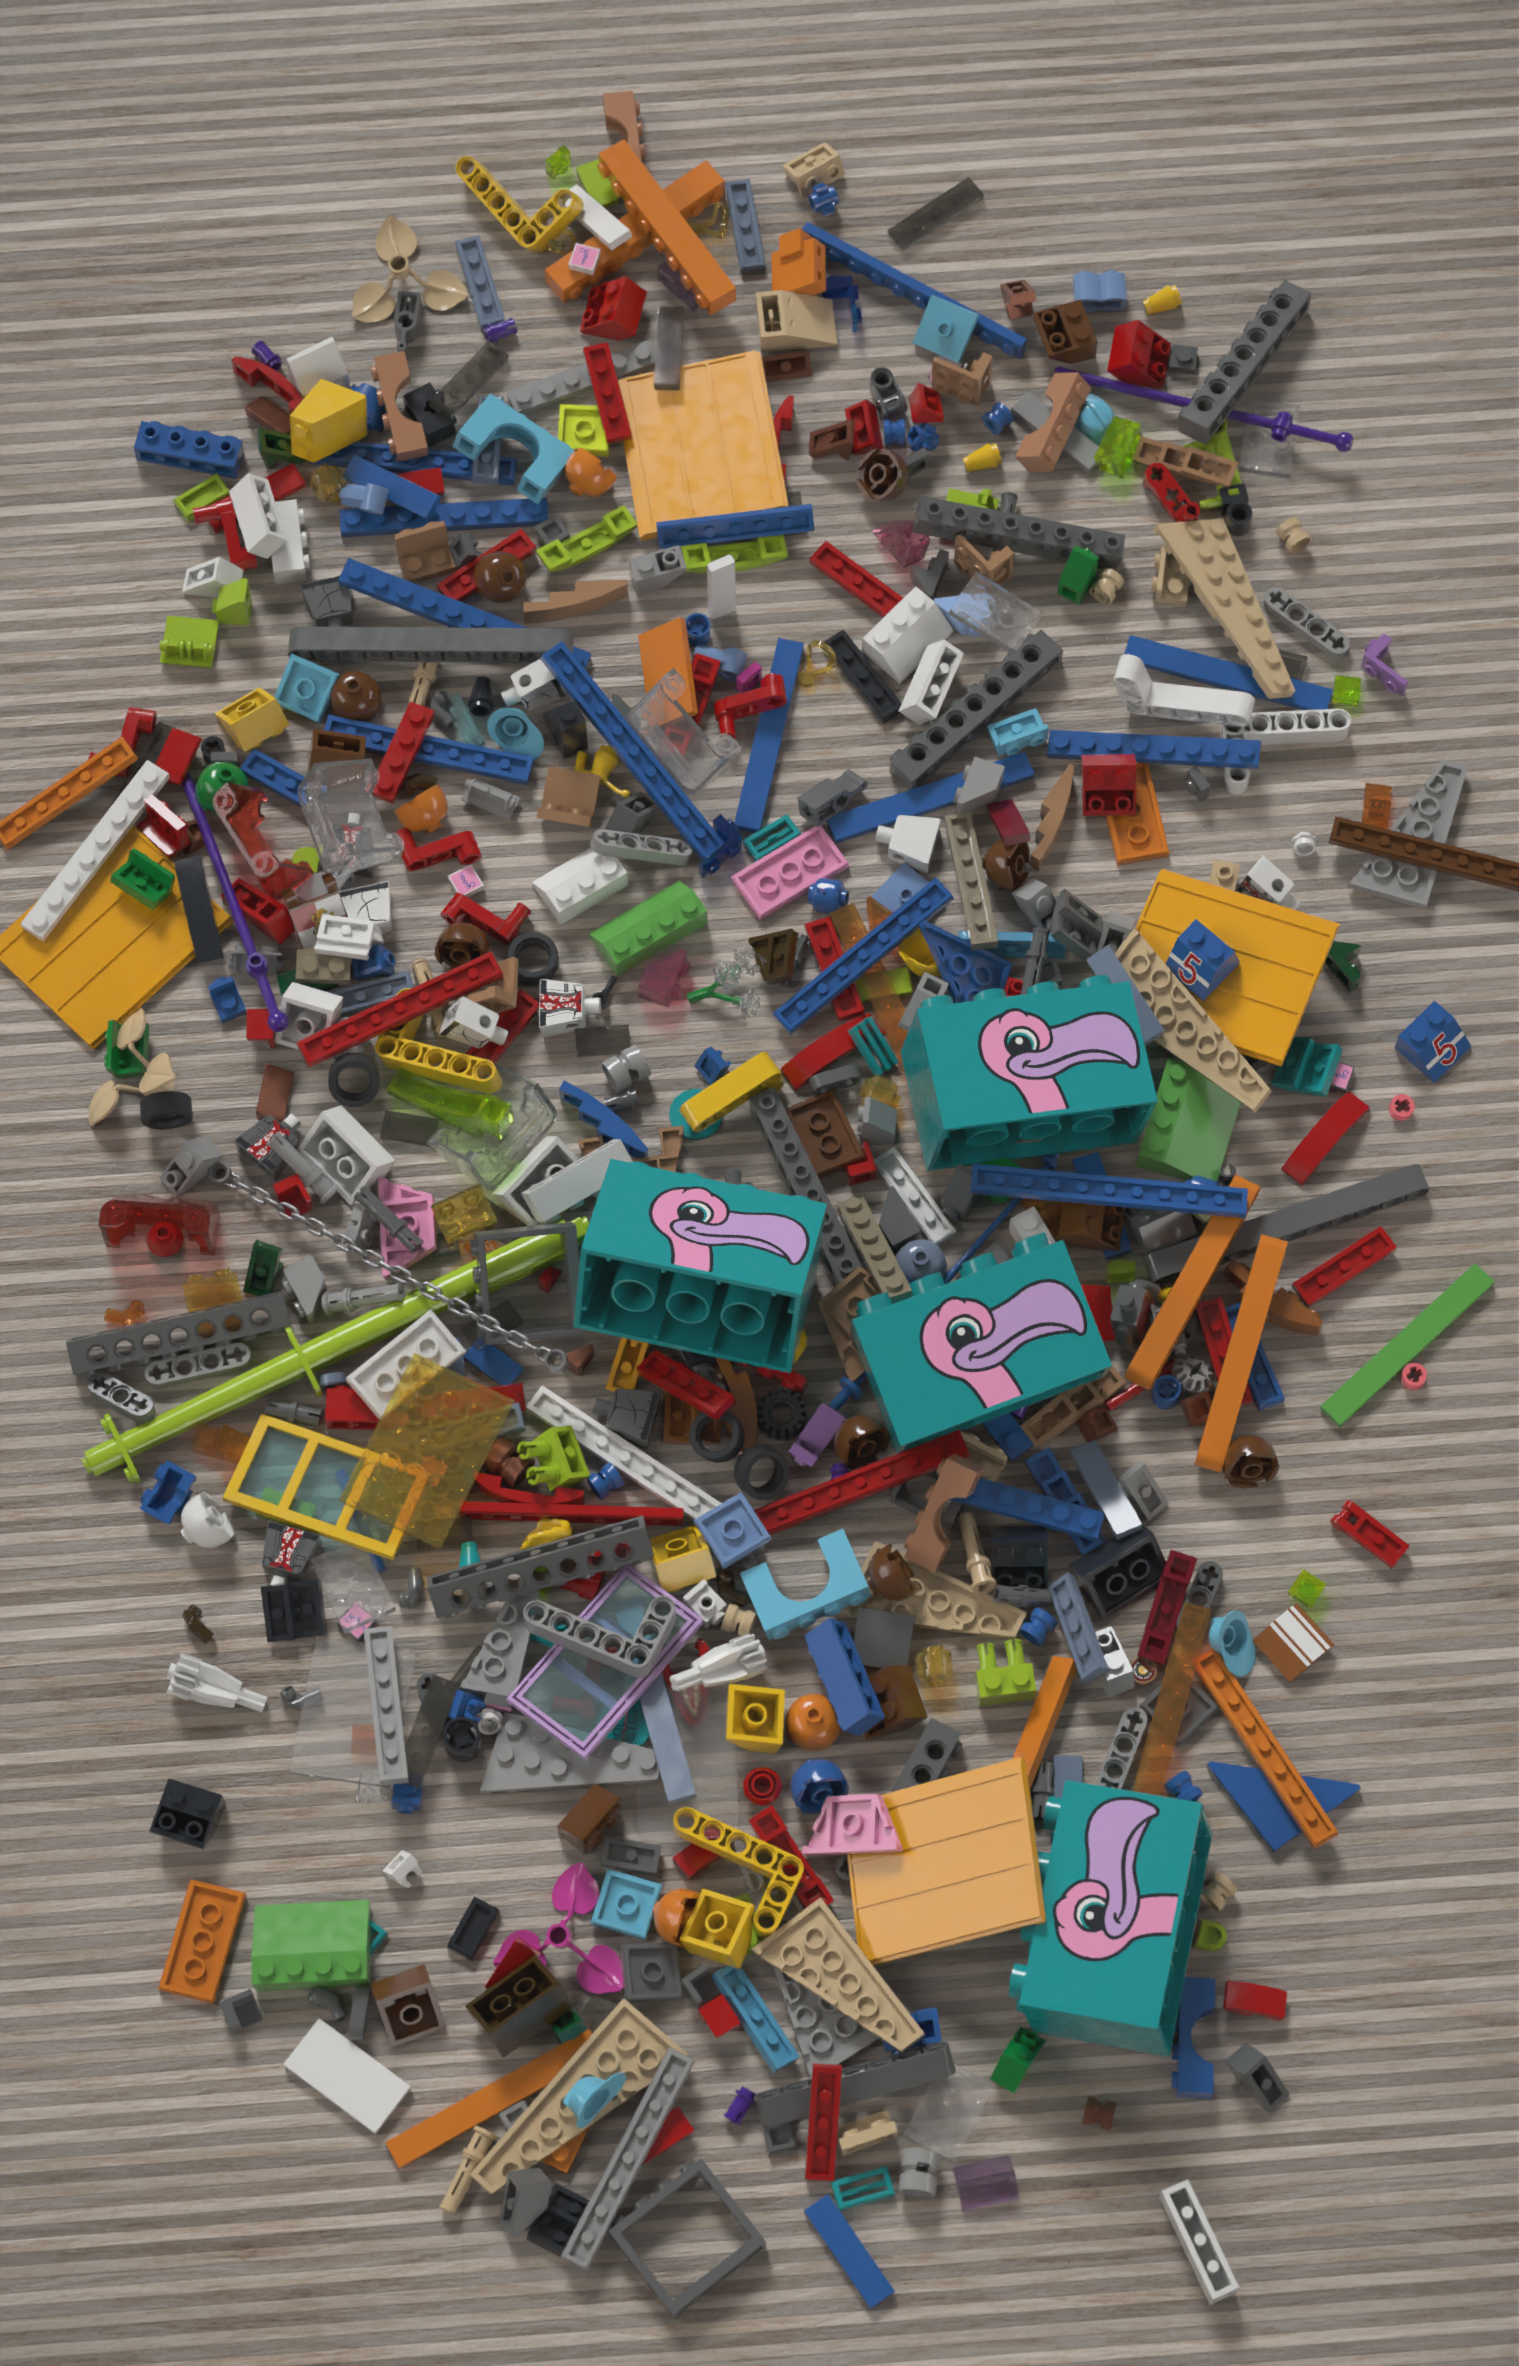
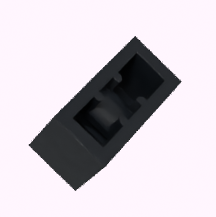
[403,382,457,447]

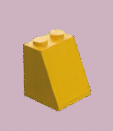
[290,379,367,463]

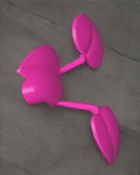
[493,1862,623,1994]

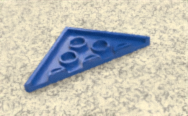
[919,920,1012,1003]
[1207,1761,1361,1853]

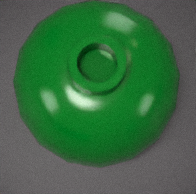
[195,762,249,816]

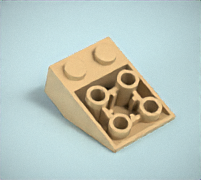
[756,290,837,353]

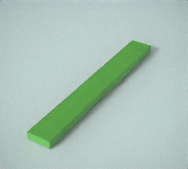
[1320,1263,1495,1428]

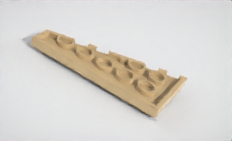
[838,1541,1027,1640]
[751,1897,925,2053]

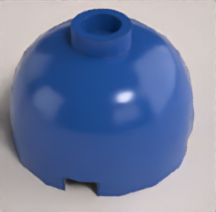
[790,1759,849,1814]

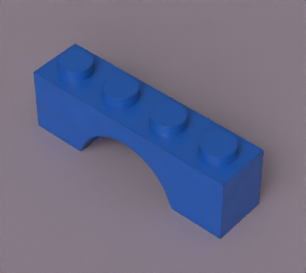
[1171,1977,1215,2099]

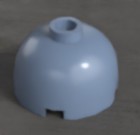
[895,1239,947,1284]

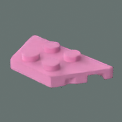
[378,1177,437,1280]
[802,1794,902,1856]

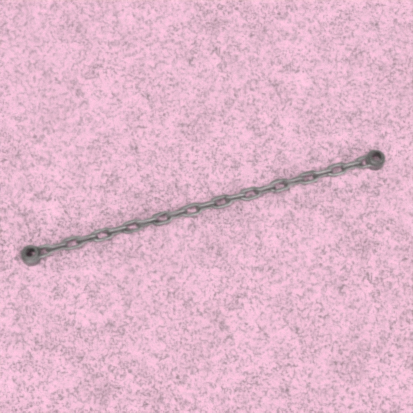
[209,1161,568,1373]

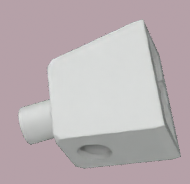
[875,815,941,874]

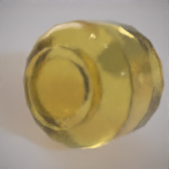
[309,463,347,504]
[858,1075,901,1109]
[915,1645,954,1687]

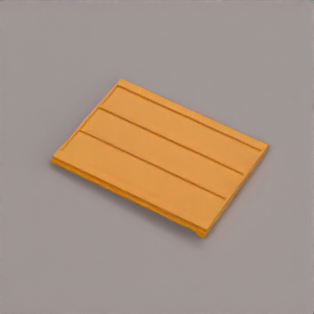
[618,350,789,541]
[0,825,234,1050]
[1135,869,1340,1067]
[847,1757,1046,1966]

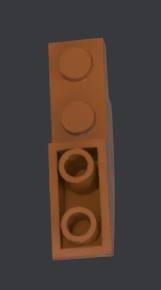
[1224,1259,1323,1335]
[713,1357,758,1456]

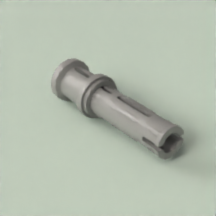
[266,1132,339,1204]
[321,1283,405,1316]

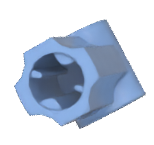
[339,483,389,515]
[692,644,747,682]

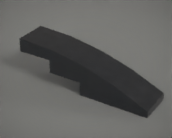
[174,855,225,964]

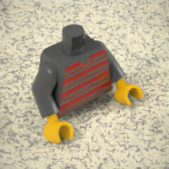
[1110,1279,1172,1356]

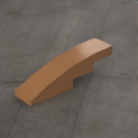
[1132,436,1238,487]
[523,579,628,624]
[1030,764,1074,871]
[1020,1365,1127,1448]

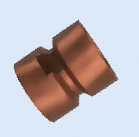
[482,1437,535,1489]

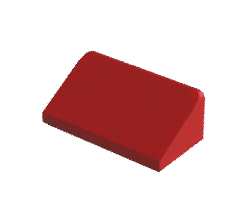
[909,383,944,423]
[845,399,884,455]
[155,728,202,785]
[672,1829,735,1881]
[484,1937,542,1989]

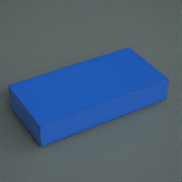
[463,1338,524,1385]

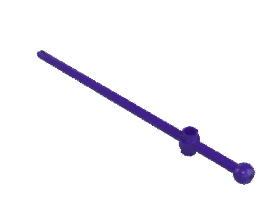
[1054,367,1354,452]
[182,771,289,1032]

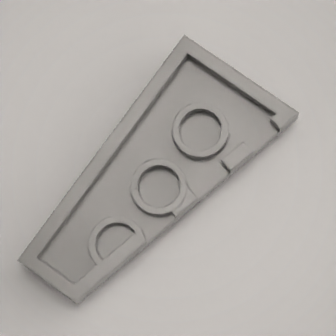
[460,1592,541,1696]

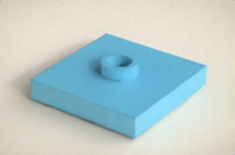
[913,295,979,363]
[274,654,341,723]
[591,1869,663,1941]

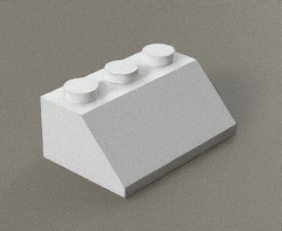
[862,587,954,684]
[532,848,628,925]
[297,1105,396,1205]
[492,1136,579,1226]

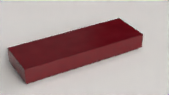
[986,799,1031,847]

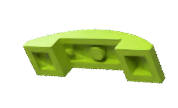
[536,505,638,572]
[681,535,788,574]

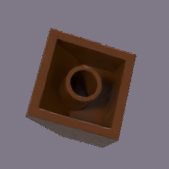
[370,1964,446,2048]

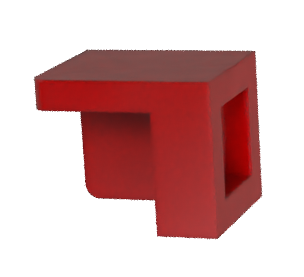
[246,1009,276,1048]
[845,1141,876,1186]
[273,1173,314,1217]
[698,1994,741,2038]

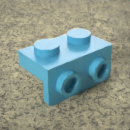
[987,708,1049,757]

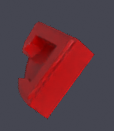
[538,1265,562,1293]

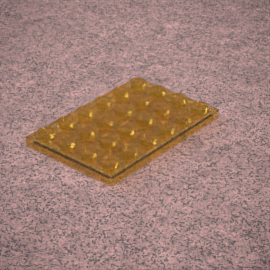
[339,1353,515,1550]

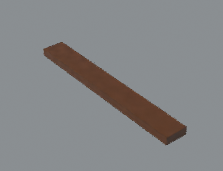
[1329,816,1519,892]

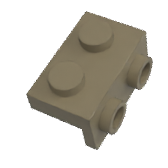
[295,947,352,984]

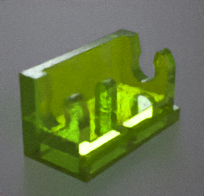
[1094,416,1143,479]

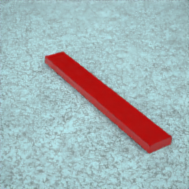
[297,951,503,1068]
[754,1429,970,1535]
[459,1501,684,1526]

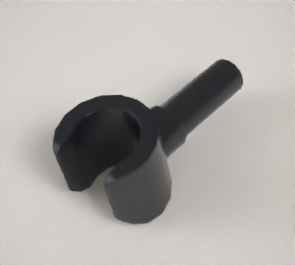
[592,975,617,1010]
[1220,1164,1236,1185]

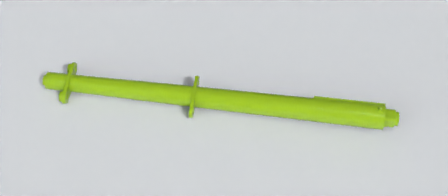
[81,1216,589,1484]

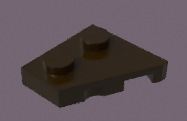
[748,928,798,985]

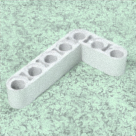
[1113,654,1255,727]
[1220,709,1351,794]

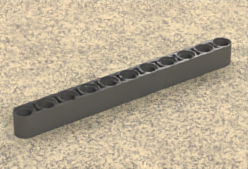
[288,627,574,663]
[1143,1164,1430,1286]

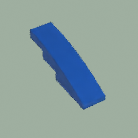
[559,1080,649,1159]
[1024,1447,1107,1555]

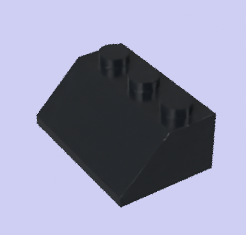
[1069,1524,1166,1620]

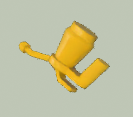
[574,745,630,798]

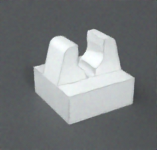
[383,1850,422,1888]

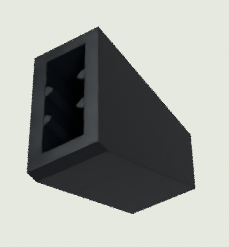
[542,700,588,759]

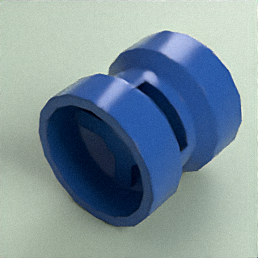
[686,613,711,648]
[1151,1375,1181,1410]
[586,1462,624,1500]
[1019,1607,1058,1647]
[1164,1770,1203,1802]

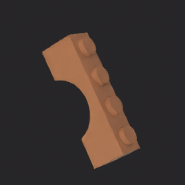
[603,91,647,169]
[370,351,428,462]
[1015,372,1091,472]
[904,1454,984,1572]

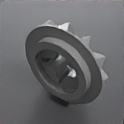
[1172,1354,1215,1393]

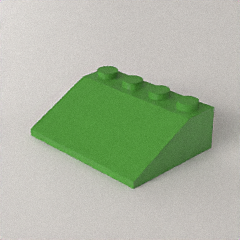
[1136,1058,1240,1181]
[251,1900,371,1992]

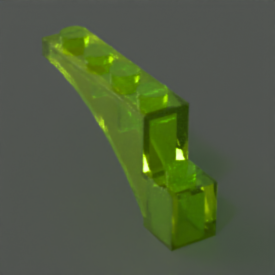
[386,1068,514,1140]

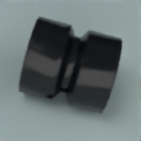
[443,1717,482,1763]

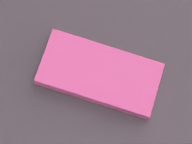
[731,825,849,921]

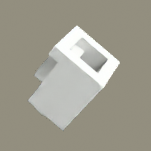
[683,1579,727,1629]

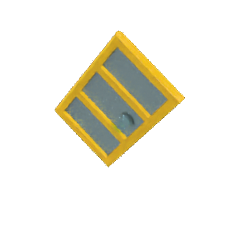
[222,1414,432,1561]

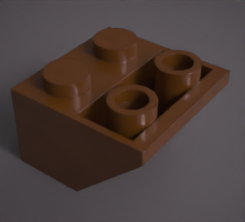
[1032,299,1098,364]
[305,729,366,797]
[1058,1202,1125,1252]
[864,1665,928,1741]
[557,1784,621,1855]

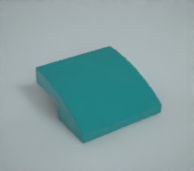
[1271,1037,1343,1097]

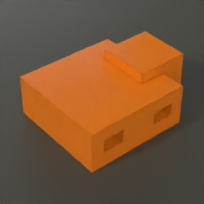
[771,228,826,296]

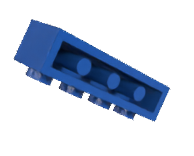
[134,421,244,479]
[804,1618,885,1735]

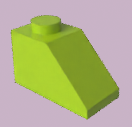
[212,578,253,626]

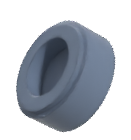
[318,1372,347,1390]

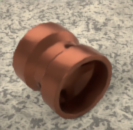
[1082,2095,1117,2131]

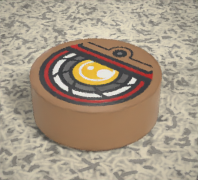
[1130,1657,1157,1686]

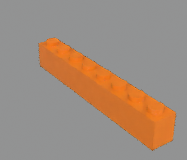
[597,139,736,316]
[545,160,725,304]

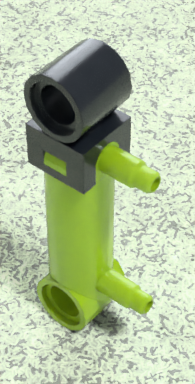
[1183,420,1253,536]

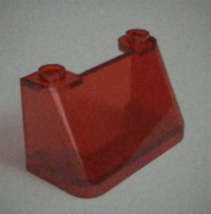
[213,782,314,900]
[98,1193,220,1256]

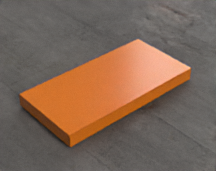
[638,617,698,732]
[1105,763,1170,866]
[158,1879,246,2005]

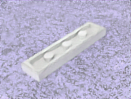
[565,185,632,250]
[707,555,736,620]
[874,1147,956,1245]

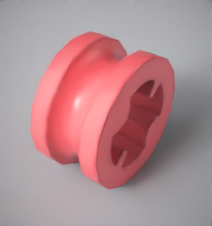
[1389,1094,1415,1121]
[1401,1363,1427,1391]

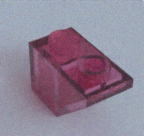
[873,520,931,568]
[638,949,691,1008]

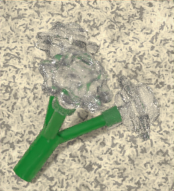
[687,949,760,1020]

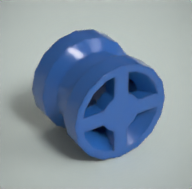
[981,402,1014,435]
[883,419,905,446]

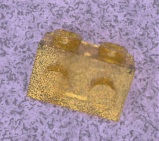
[431,1184,498,1244]
[182,1267,243,1312]

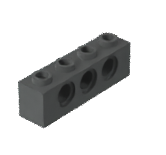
[891,1718,963,1792]

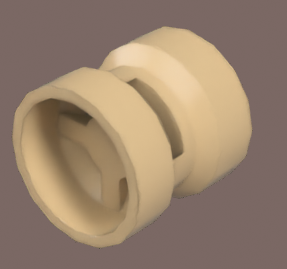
[1276,517,1312,554]
[1089,568,1124,604]
[721,1604,757,1636]
[1200,1871,1238,1912]

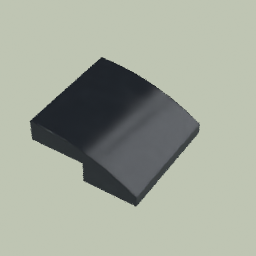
[260,1578,327,1643]
[526,2183,590,2257]

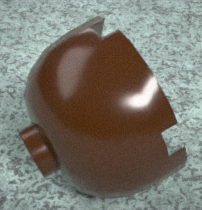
[857,449,909,501]
[473,551,527,604]
[330,671,382,722]
[982,840,1030,891]
[434,922,489,970]
[834,1414,891,1470]
[1223,1435,1280,1489]
[867,1544,920,1602]

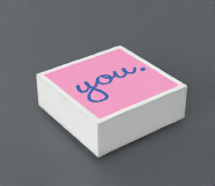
[569,243,601,275]
[448,864,484,897]

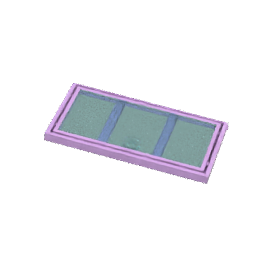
[506,1564,704,1760]

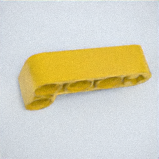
[679,1052,785,1133]

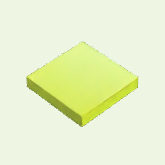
[557,404,609,457]

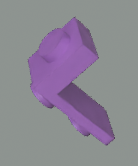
[1361,633,1408,696]
[789,1403,845,1467]

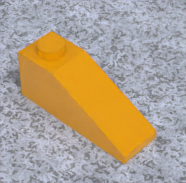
[605,1337,652,1392]

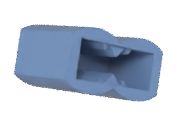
[1072,270,1127,313]

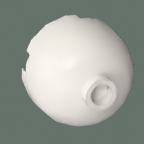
[181,1491,234,1549]

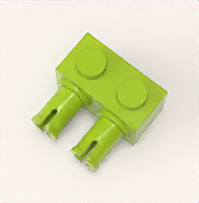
[517,1425,590,1492]
[975,1639,1036,1707]

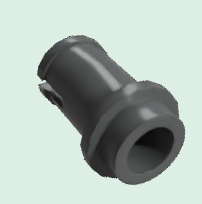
[604,1088,639,1112]

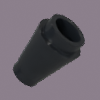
[467,676,494,717]

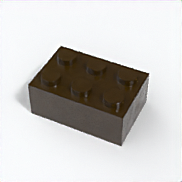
[465,1955,574,2058]

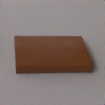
[785,1089,866,1179]

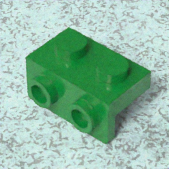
[110,848,175,910]
[104,1020,150,1079]

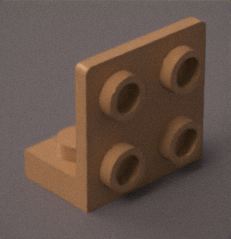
[931,352,992,406]
[394,521,456,583]
[954,534,1014,595]
[536,767,601,828]
[455,957,519,1013]

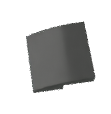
[1051,889,1103,964]

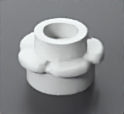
[1291,832,1318,856]
[475,1708,503,1735]

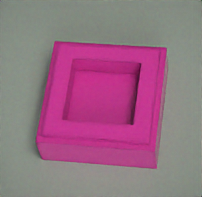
[736,661,762,693]

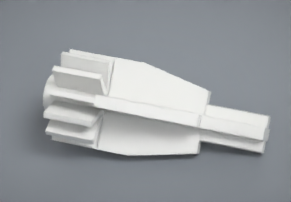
[669,1633,767,1692]
[166,1653,267,1712]

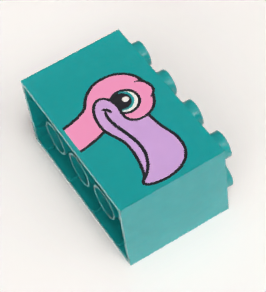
[900,975,1158,1171]
[573,1159,827,1373]
[850,1232,1112,1453]
[1009,1780,1213,2057]

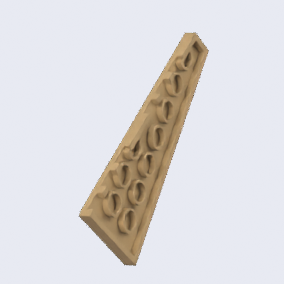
[1153,518,1295,699]
[1115,929,1272,1113]
[470,1998,688,2195]

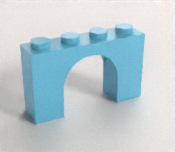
[452,393,574,504]
[740,1529,872,1640]

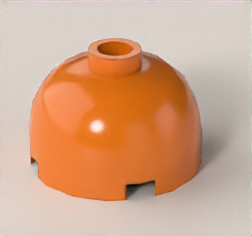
[564,448,617,497]
[394,785,448,834]
[786,1693,841,1752]
[653,1888,700,1948]

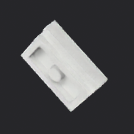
[314,914,376,960]

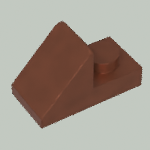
[1000,279,1036,319]
[809,419,855,460]

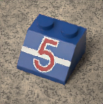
[1166,919,1240,1001]
[1395,1000,1471,1083]

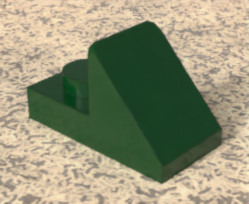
[257,428,306,468]
[1325,941,1361,993]
[243,1240,283,1296]
[548,2007,587,2045]

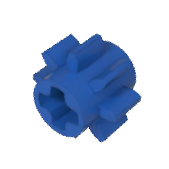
[808,183,839,216]
[907,423,939,452]

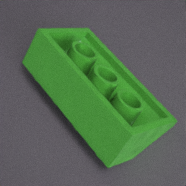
[589,881,708,977]

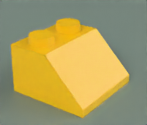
[215,687,290,751]
[650,1524,717,1593]
[725,1684,785,1754]
[679,1889,754,1969]

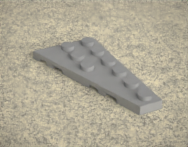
[1348,760,1468,910]
[480,1712,661,1795]

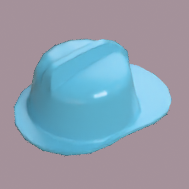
[1074,393,1119,445]
[487,708,544,760]
[1209,1610,1256,1677]
[563,2072,626,2129]

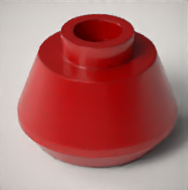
[146,1221,184,1257]
[743,1767,782,1806]

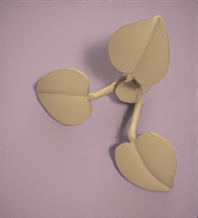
[351,215,468,323]
[88,1008,177,1127]

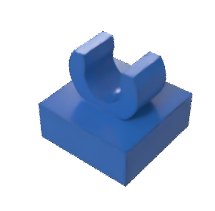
[694,1046,731,1085]
[448,1690,485,1723]

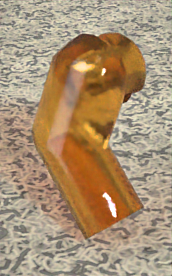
[104,1300,145,1326]

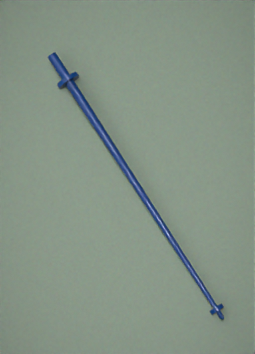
[829,1154,1059,1411]

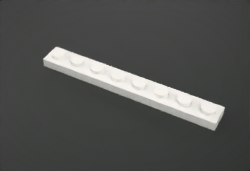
[20,760,170,941]
[526,1386,722,1521]

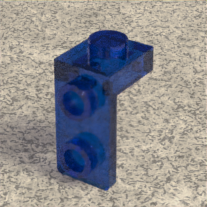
[821,275,862,332]
[698,814,742,878]

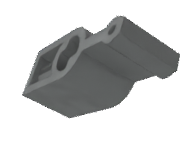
[394,291,423,361]
[797,769,868,827]

